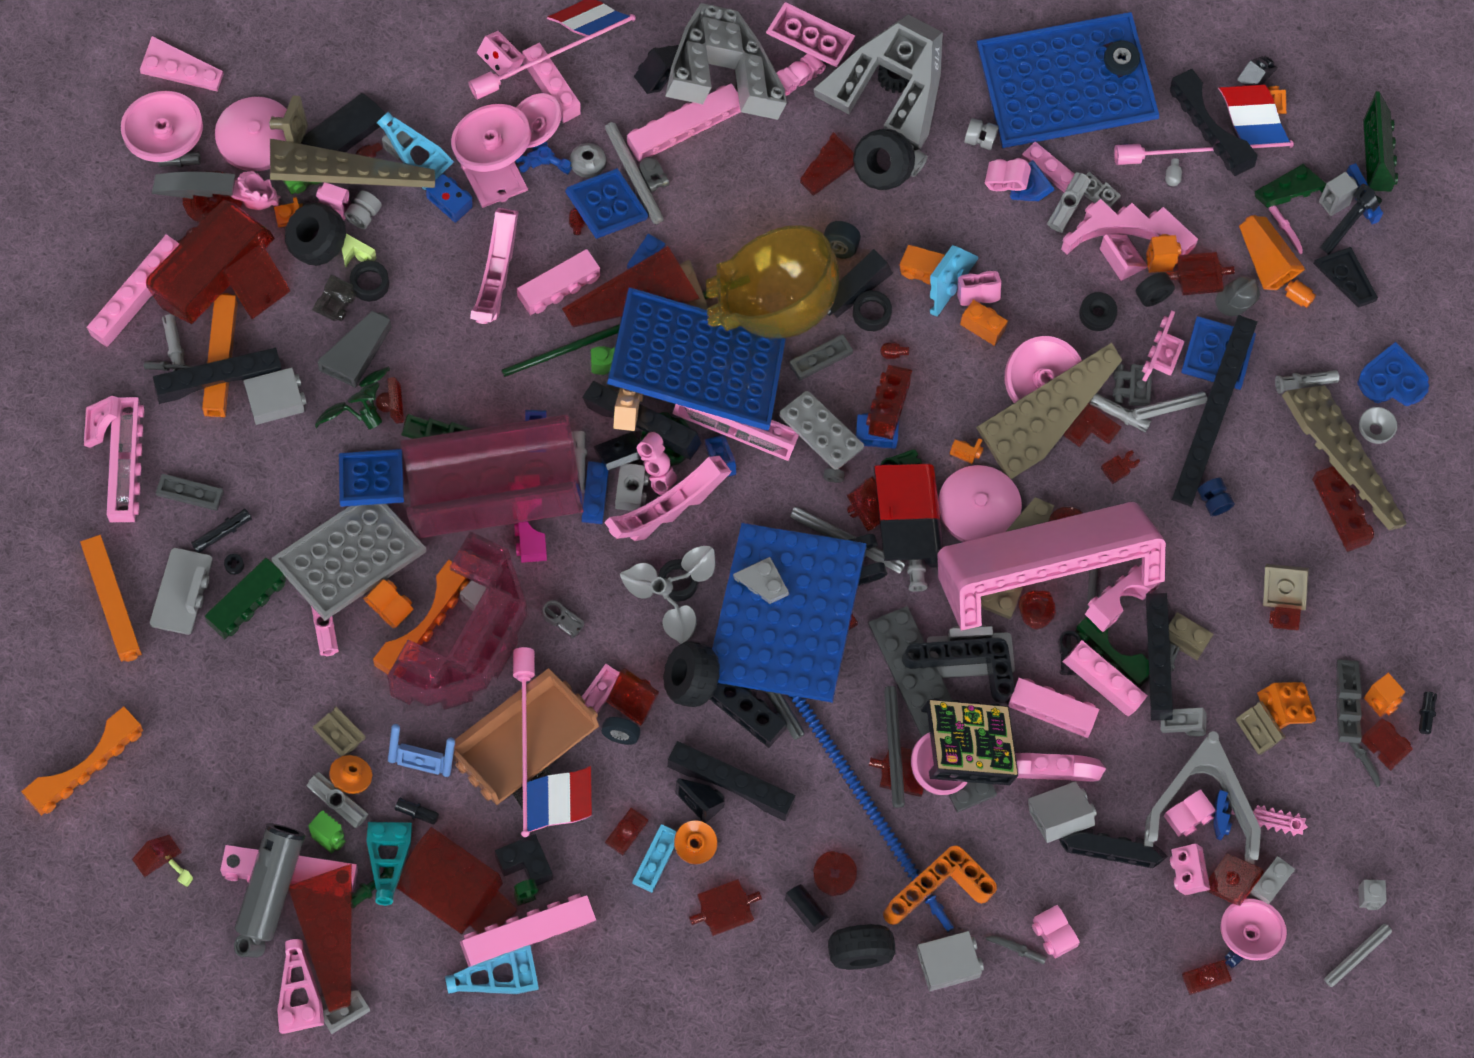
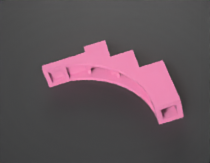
[1061,199,1198,260]
[470,208,519,324]
[605,456,732,541]

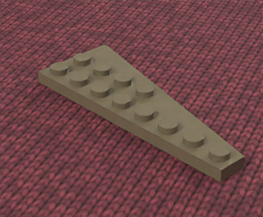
[270,139,435,188]

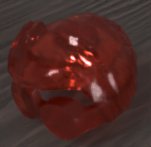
[1019,590,1056,630]

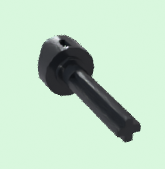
[1320,184,1382,254]

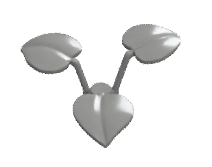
[620,546,715,644]

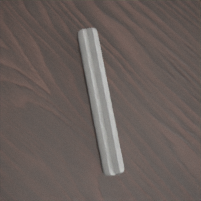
[1132,392,1208,421]
[1324,924,1392,987]

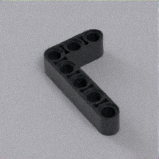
[902,638,1015,703]

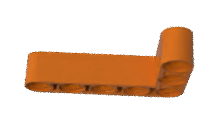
[883,846,997,925]

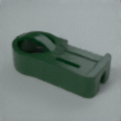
[880,449,922,465]
[514,879,538,906]

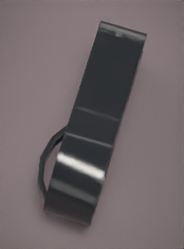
[1058,631,1081,675]

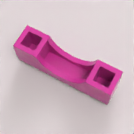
[511,475,547,563]

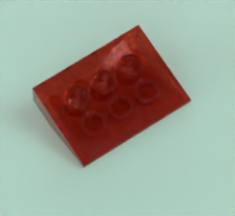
[396,827,503,935]

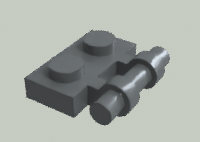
[1113,364,1152,406]

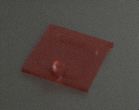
[222,243,291,319]

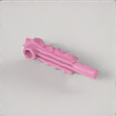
[1231,805,1308,837]

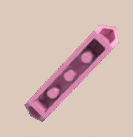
[1015,753,1106,782]

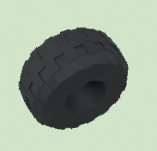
[853,129,915,190]
[285,202,346,266]
[663,641,720,707]
[828,924,895,970]

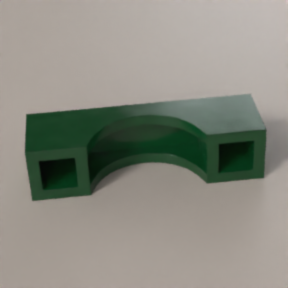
[1075,617,1149,688]

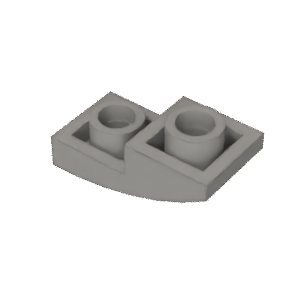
[1084,172,1121,207]

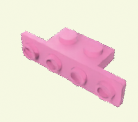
[1142,310,1185,382]

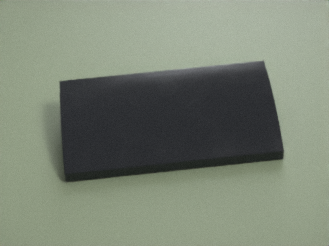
[301,93,386,153]

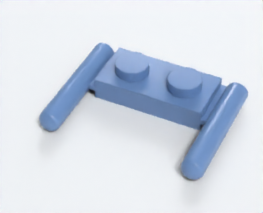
[388,724,455,777]

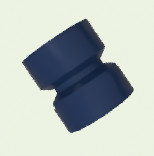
[1197,478,1235,517]

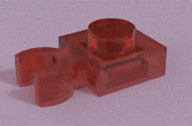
[1101,450,1140,484]

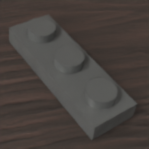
[789,334,853,381]
[156,474,224,511]

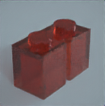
[1361,718,1413,771]

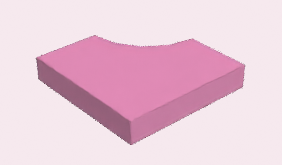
[84,396,118,448]

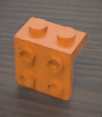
[1257,682,1316,729]

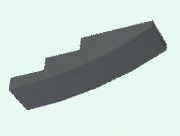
[152,172,236,199]
[1336,660,1362,743]

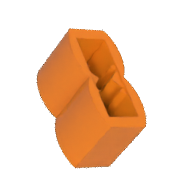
[363,579,414,628]

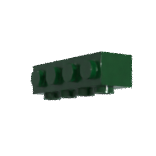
[204,558,286,639]

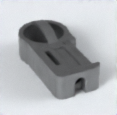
[542,600,584,639]

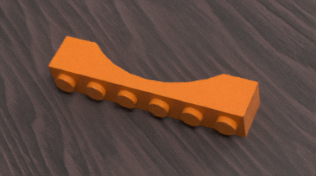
[373,559,470,679]
[21,706,143,816]

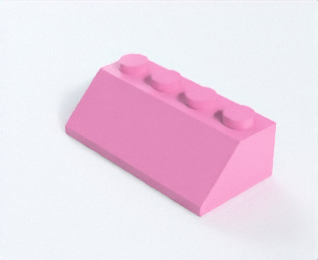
[766,2,855,67]

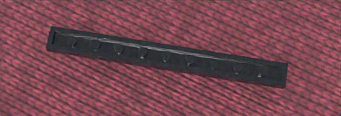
[1171,315,1258,507]

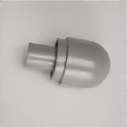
[1165,158,1182,186]

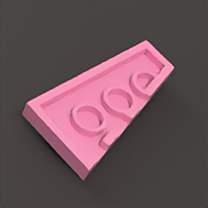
[140,36,223,92]

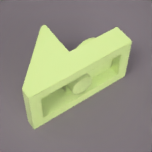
[341,234,376,267]

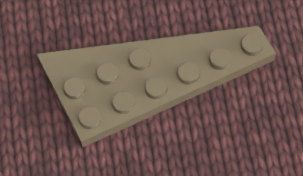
[981,497,1054,619]

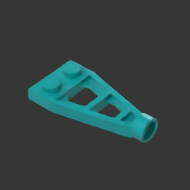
[367,822,412,906]

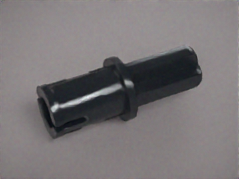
[1419,692,1437,735]
[395,797,439,825]

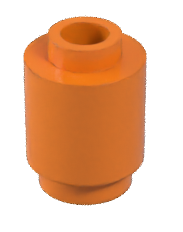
[1285,279,1316,308]

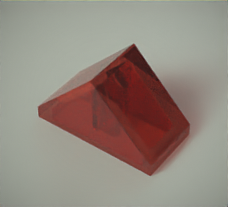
[132,835,182,878]

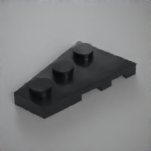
[1313,247,1378,308]

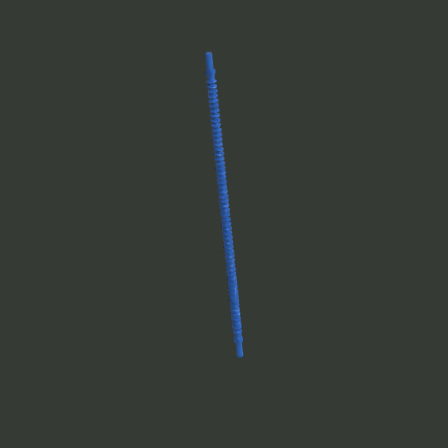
[788,695,955,932]

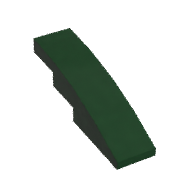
[401,414,491,455]

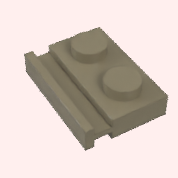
[1169,612,1214,660]
[1236,702,1286,755]
[313,707,366,757]

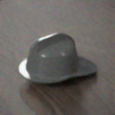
[1215,277,1260,316]

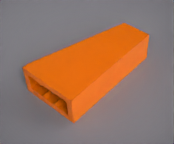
[1239,215,1305,290]

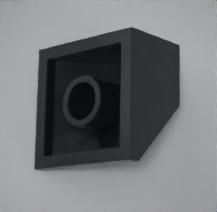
[675,778,725,823]

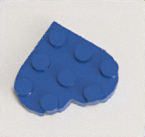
[1357,342,1429,406]

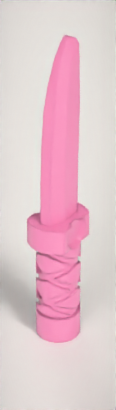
[1268,206,1303,254]

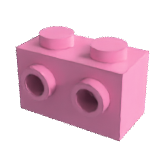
[1170,844,1210,895]

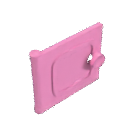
[460,162,528,208]

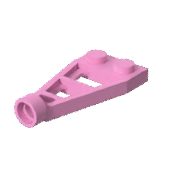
[278,939,324,1034]

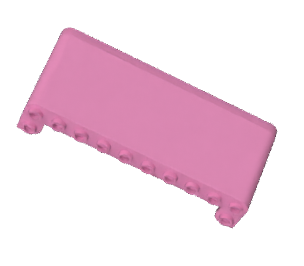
[937,502,1166,631]

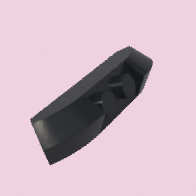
[1059,828,1168,869]

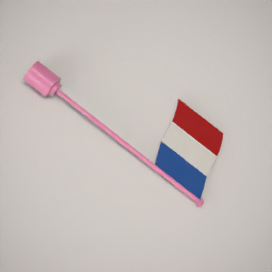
[468,0,636,100]
[1114,85,1294,165]
[513,647,592,837]

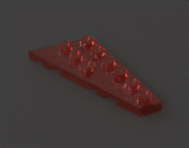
[562,246,700,327]

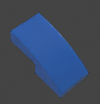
[1213,790,1232,840]

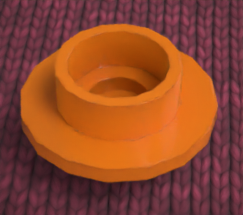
[329,755,373,794]

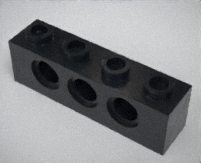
[709,683,787,748]

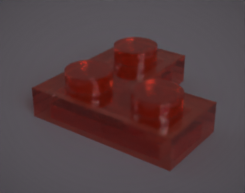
[1063,403,1122,447]

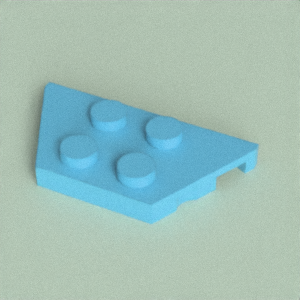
[930,245,979,317]

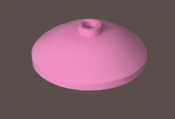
[516,93,562,148]
[911,732,968,795]
[1220,899,1287,961]

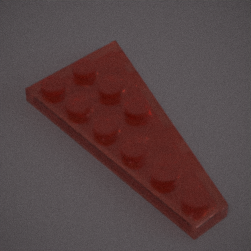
[289,864,352,1013]

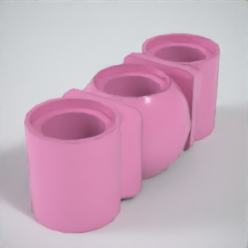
[776,53,826,96]
[637,432,677,495]

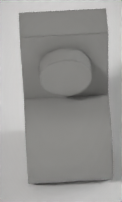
[1160,708,1207,737]

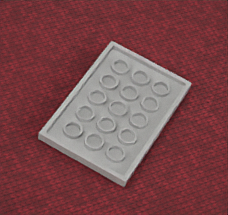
[272,504,426,621]

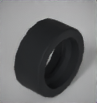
[349,260,390,302]
[853,290,892,332]
[658,559,698,602]

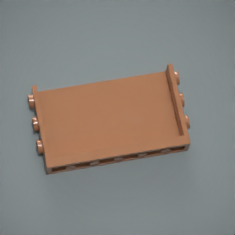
[453,668,599,805]

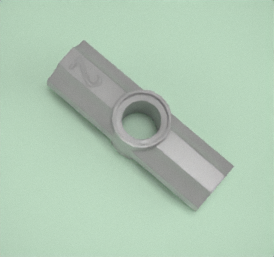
[1047,172,1091,233]
[307,772,368,828]

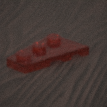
[800,132,854,196]

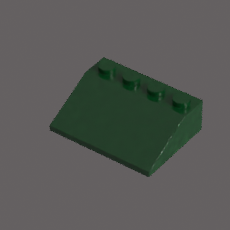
[1363,91,1398,192]

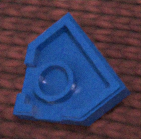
[1010,160,1055,202]

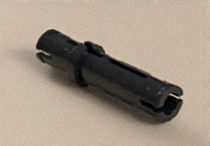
[191,508,252,553]

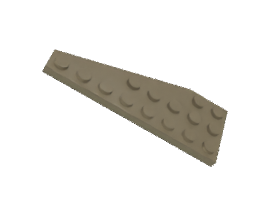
[976,343,1122,479]
[1282,385,1407,530]

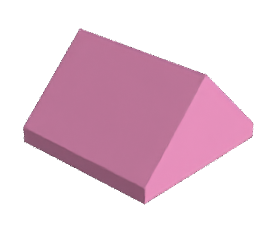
[1100,234,1148,281]

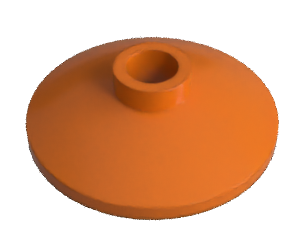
[674,821,717,864]

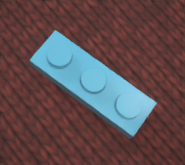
[632,824,677,893]

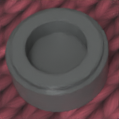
[823,469,845,483]

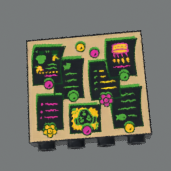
[921,698,1018,785]

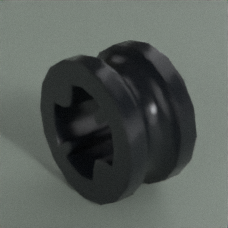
[224,554,244,575]

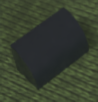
[785,884,830,933]

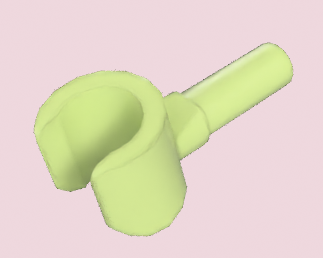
[169,859,193,887]

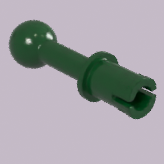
[345,867,394,909]

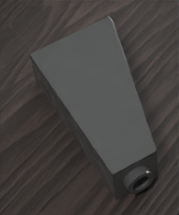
[317,311,391,388]

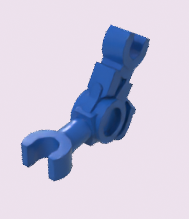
[515,142,572,175]

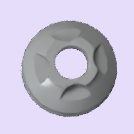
[570,143,606,178]
[1359,407,1397,444]

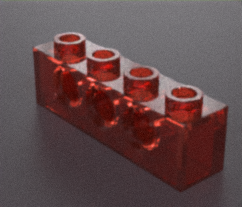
[866,365,912,440]
[1312,466,1374,552]

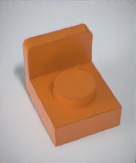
[1267,86,1287,114]
[274,197,303,228]
[950,438,984,464]

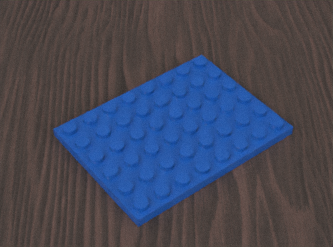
[977,12,1159,148]
[607,287,787,431]
[712,523,867,703]

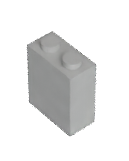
[244,368,307,425]
[1028,781,1097,843]
[916,931,984,992]

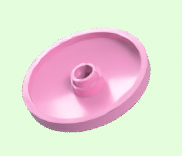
[121,91,203,162]
[215,97,287,171]
[451,104,531,172]
[1005,336,1082,403]
[938,465,1022,542]

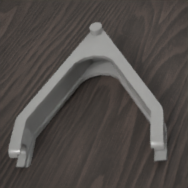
[1144,731,1261,865]

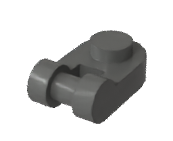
[639,157,669,192]

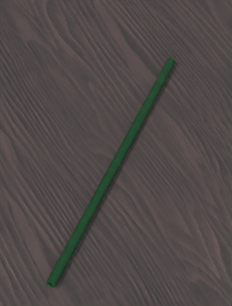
[501,275,750,377]

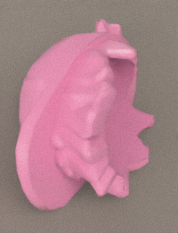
[231,171,281,210]

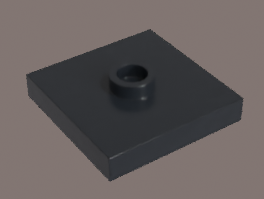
[594,432,641,470]

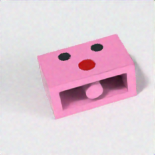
[477,31,525,80]

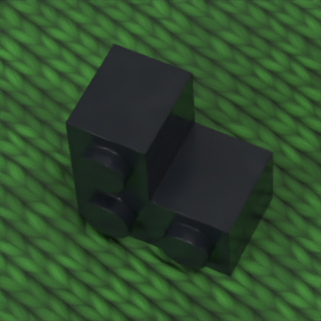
[634,45,679,94]
[495,834,553,886]

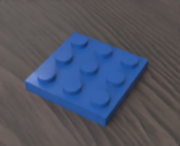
[565,168,649,239]
[1181,316,1256,390]
[339,449,404,507]

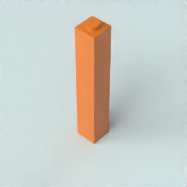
[202,293,238,417]
[80,535,142,662]

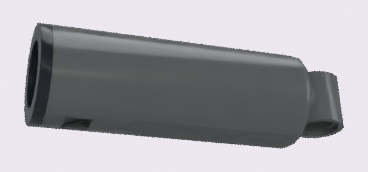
[234,823,306,958]

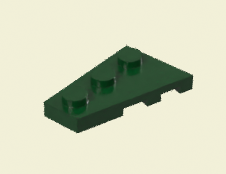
[1255,164,1326,208]

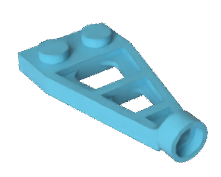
[377,112,454,190]
[445,945,539,994]

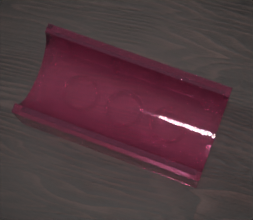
[401,414,584,538]

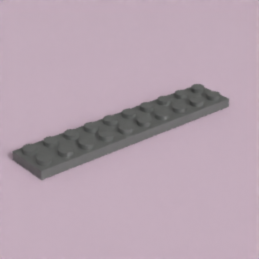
[868,606,997,813]

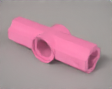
[311,606,339,657]

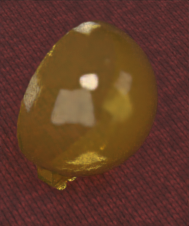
[706,225,840,339]

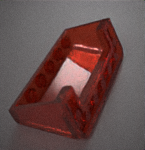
[146,200,275,324]

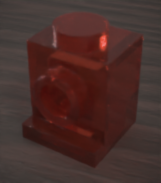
[1269,607,1301,631]

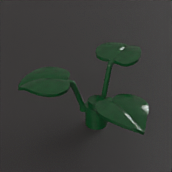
[315,366,390,430]

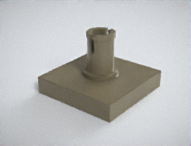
[269,96,308,144]
[1263,564,1309,610]

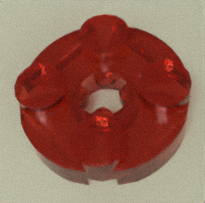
[813,851,857,896]

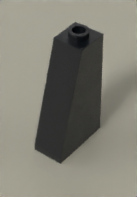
[820,249,893,318]

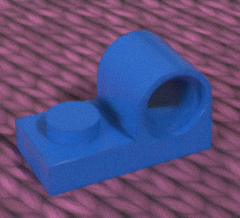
[705,435,736,477]

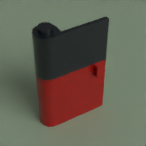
[874,464,944,568]

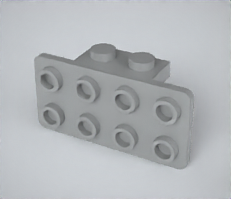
[779,391,864,470]
[150,548,213,635]
[926,624,1015,678]

